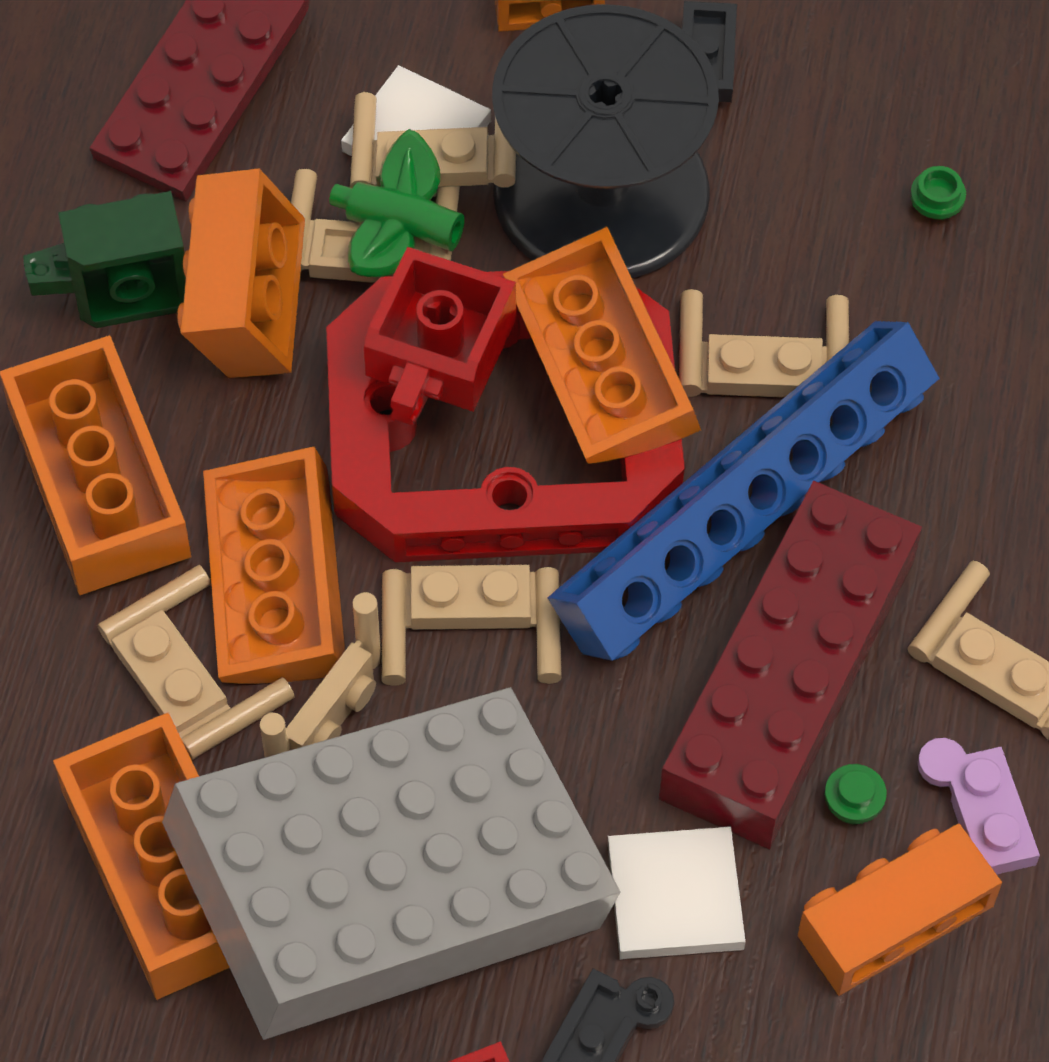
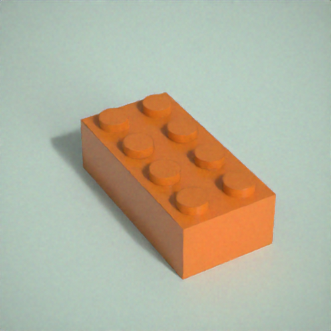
[0,335,191,596]
[53,712,230,1000]

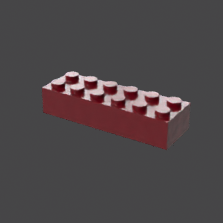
[659,480,922,850]

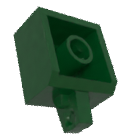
[23,191,186,329]

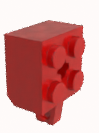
[363,247,516,426]

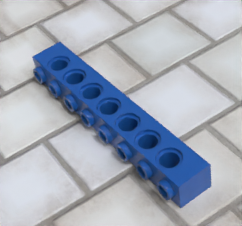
[547,321,940,661]

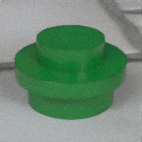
[910,166,966,219]
[824,764,887,824]

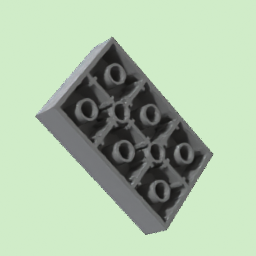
[162,687,621,1040]

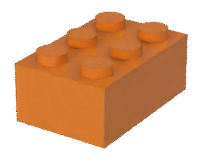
[177,168,305,378]

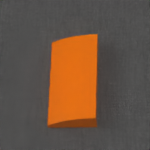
[503,227,701,464]
[203,446,345,684]

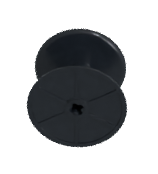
[492,4,719,278]

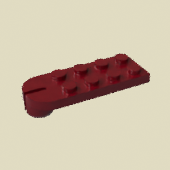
[89,0,310,202]

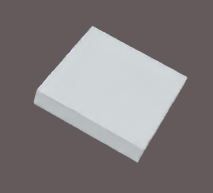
[341,65,491,197]
[607,827,746,960]

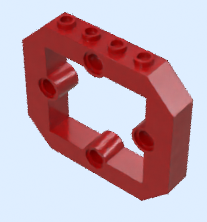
[326,269,685,562]

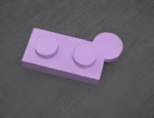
[917,738,1040,874]

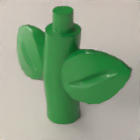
[329,129,464,277]

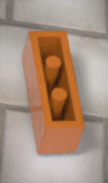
[797,823,1002,996]

